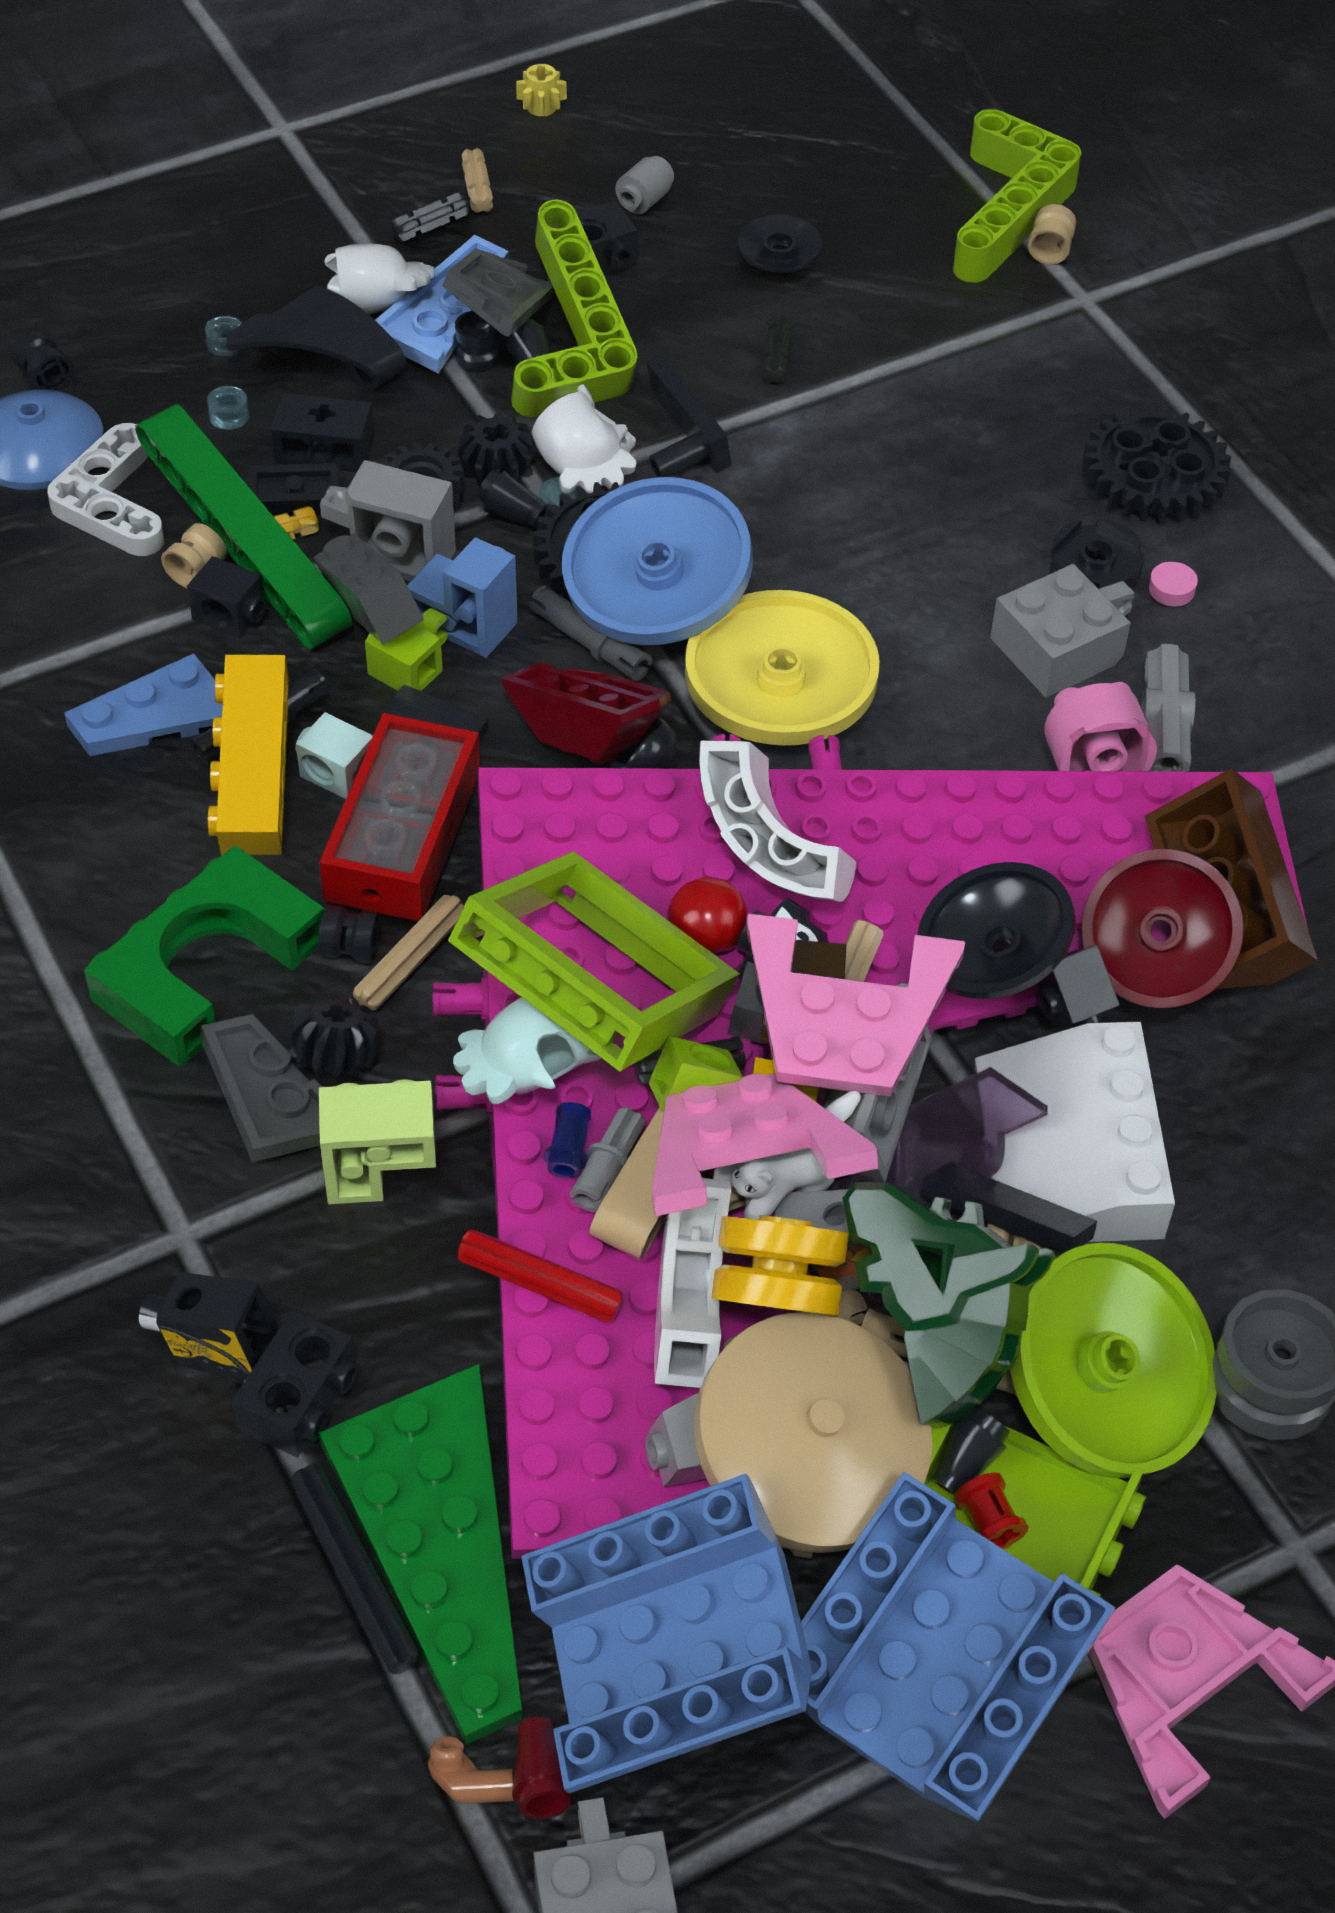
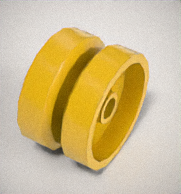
[711,1215,849,1316]

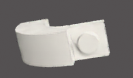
[654,1178,731,1388]

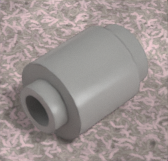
[615,156,674,214]

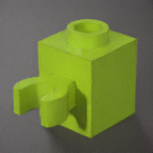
[365,608,448,691]

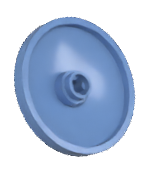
[562,477,753,645]

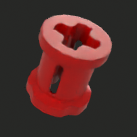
[954,1472,1029,1550]

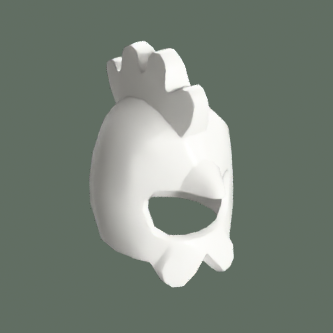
[324,244,435,314]
[532,384,636,494]

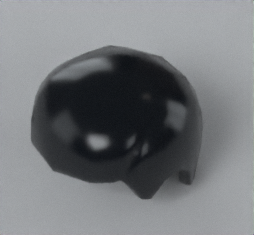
[604,718,677,769]

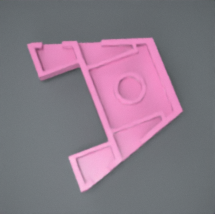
[747,913,965,1097]
[652,1073,879,1216]
[1088,1565,1335,1819]

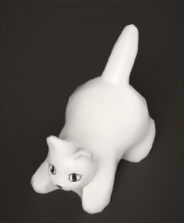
[714,1090,861,1220]

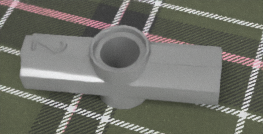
[1141,644,1196,772]

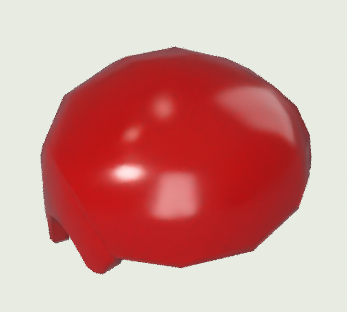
[667,876,748,954]

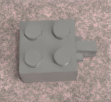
[320,460,456,581]
[990,564,1134,698]
[533,1797,677,1913]

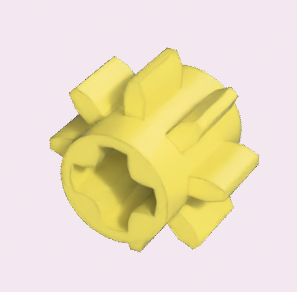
[516,64,567,116]

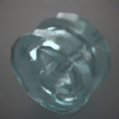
[205,316,243,357]
[207,386,249,430]

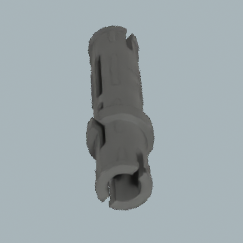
[529,585,652,681]

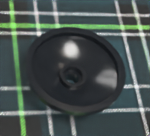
[917,862,1076,999]

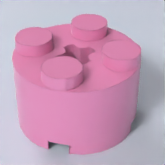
[1044,682,1157,771]

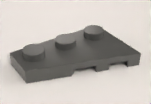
[200,1014,322,1162]

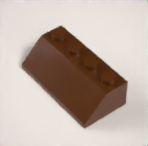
[1144,768,1318,989]

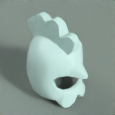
[453,997,602,1104]

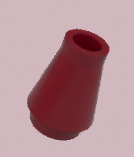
[512,1717,574,1819]

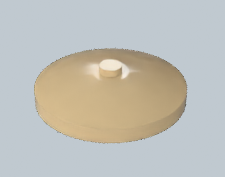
[694,1312,933,1553]

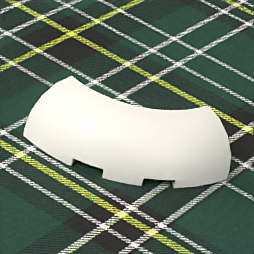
[699,741,857,902]

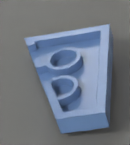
[64,653,223,756]

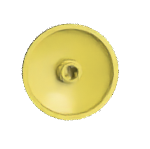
[685,590,879,746]

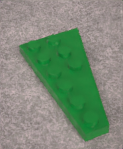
[319,1364,522,1745]

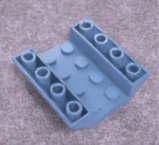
[801,1472,1115,1823]
[522,1473,812,1793]

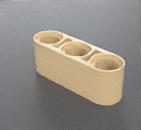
[589,1107,668,1260]

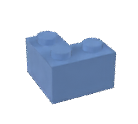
[407,537,517,658]

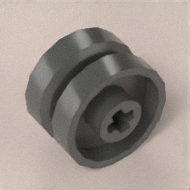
[1212,1289,1335,1440]

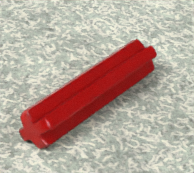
[457,1229,623,1322]

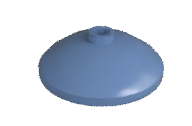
[0,389,104,490]

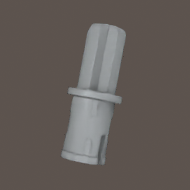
[569,1107,645,1212]

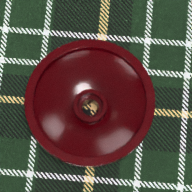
[1082,849,1243,1008]

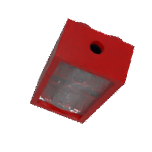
[319,713,480,921]

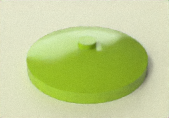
[1010,1242,1217,1478]

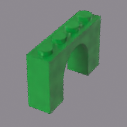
[84,845,325,1068]

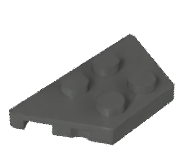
[442,249,556,337]

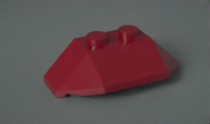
[501,662,671,763]

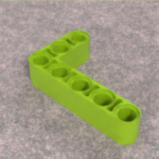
[953,109,1081,283]
[511,200,638,418]

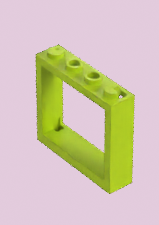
[448,851,740,1072]

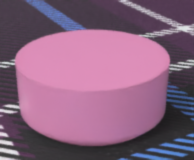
[1149,562,1198,607]

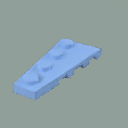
[375,235,509,374]

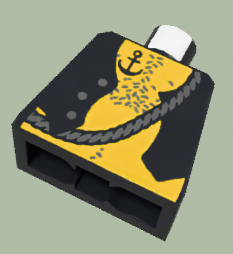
[139,1273,279,1385]

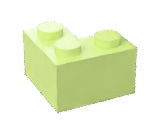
[319,1079,436,1204]

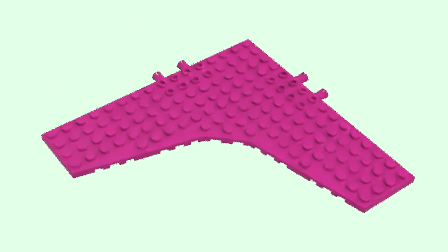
[432,734,1308,1559]

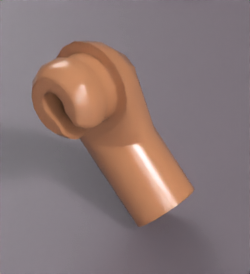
[428,1736,514,1804]

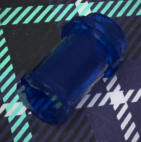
[543,1102,592,1178]

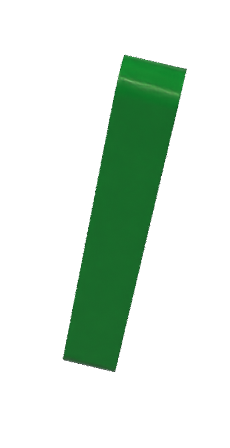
[135,404,353,650]

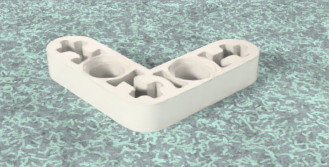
[47,423,165,556]

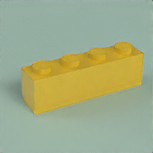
[208,655,289,855]

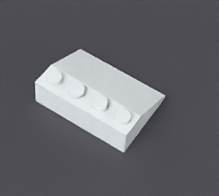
[974,1022,1175,1242]

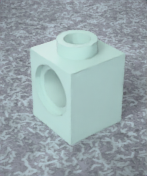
[296,712,373,799]

